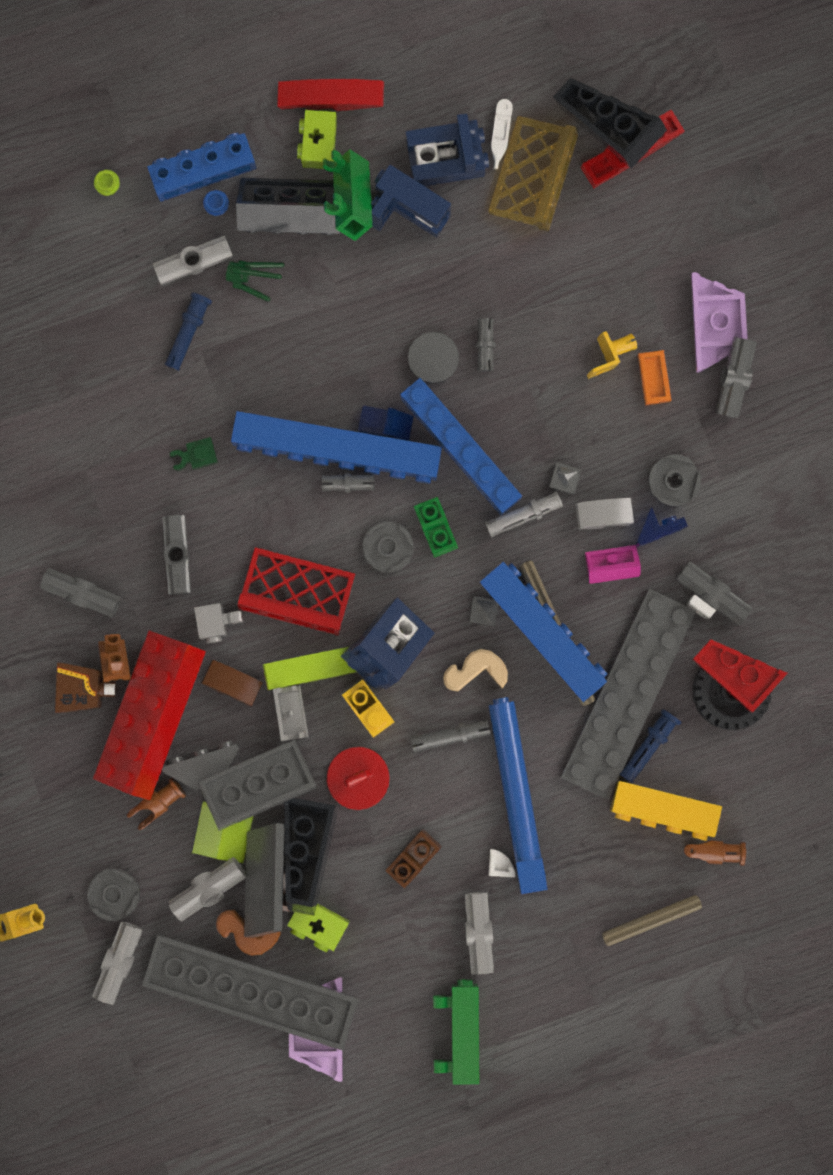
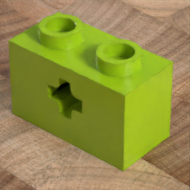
[297,110,337,169]
[287,903,350,952]

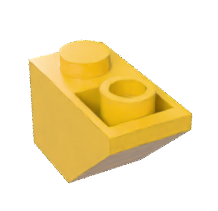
[342,680,394,738]

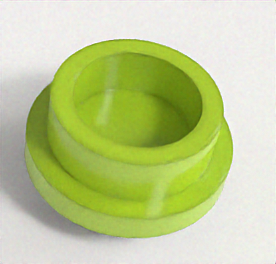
[94,170,120,196]

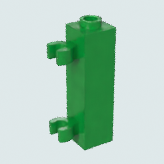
[322,149,373,241]
[433,979,479,1085]

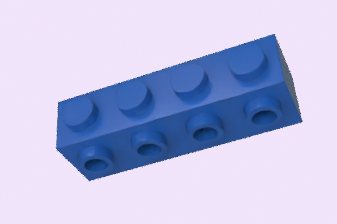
[147,133,257,202]

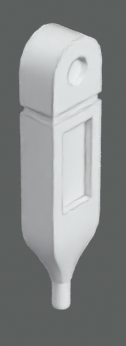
[491,99,513,169]

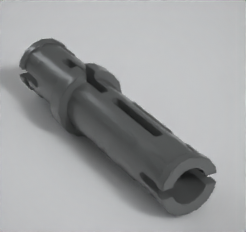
[411,719,491,753]

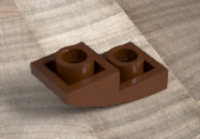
[201,660,263,706]
[385,829,442,889]

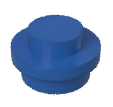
[203,190,229,216]

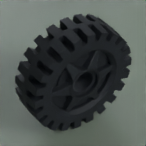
[692,654,772,730]

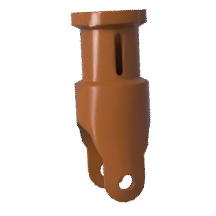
[127,778,186,830]
[684,840,746,866]

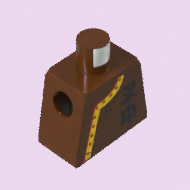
[55,663,117,713]

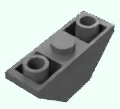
[162,740,241,790]

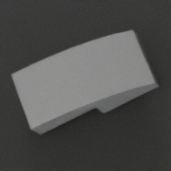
[575,498,634,529]

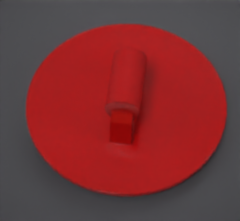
[327,747,390,810]

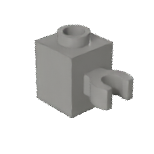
[194,603,243,644]

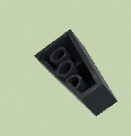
[553,78,667,169]
[284,798,337,916]

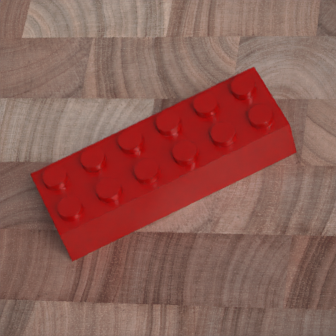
[93,630,206,800]

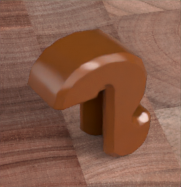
[216,910,282,956]

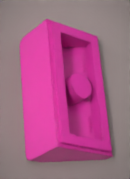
[585,545,641,584]

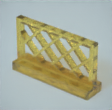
[488,116,578,231]

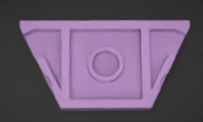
[691,272,747,372]
[289,977,343,1082]

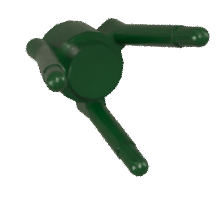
[226,260,285,302]

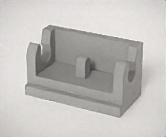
[273,685,309,741]

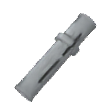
[485,492,563,538]

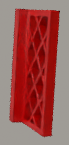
[238,547,355,636]

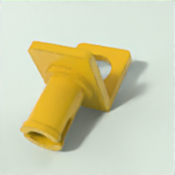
[587,331,637,379]
[0,904,45,942]

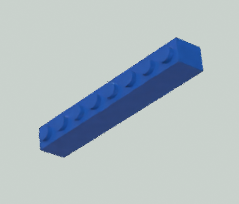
[231,411,442,484]

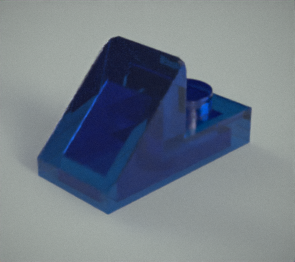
[358,405,414,441]
[635,507,688,548]

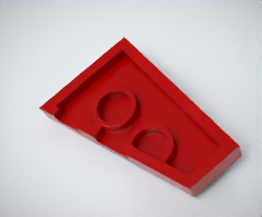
[692,639,788,713]

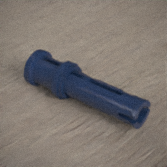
[164,292,213,371]
[620,709,682,784]

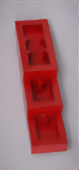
[277,79,384,111]
[580,110,685,189]

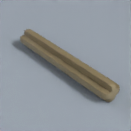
[602,895,702,946]

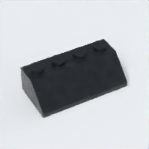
[236,178,340,235]

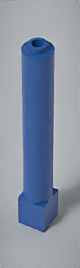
[489,697,548,894]

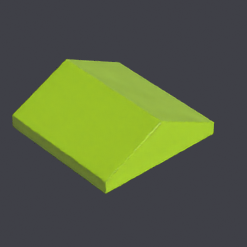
[192,801,254,863]

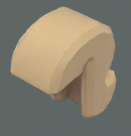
[443,649,508,692]

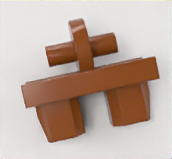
[98,634,130,682]

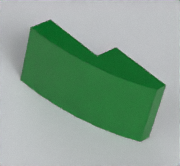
[414,497,458,558]

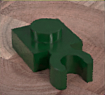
[169,437,218,471]

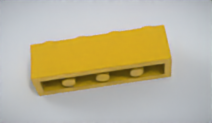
[610,781,722,841]

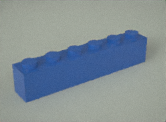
[400,378,522,516]
[480,562,608,702]

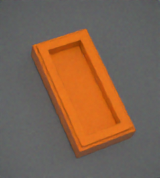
[637,350,672,406]

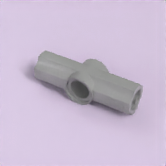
[152,235,233,286]
[169,857,246,921]
[465,892,494,975]
[92,921,143,1005]

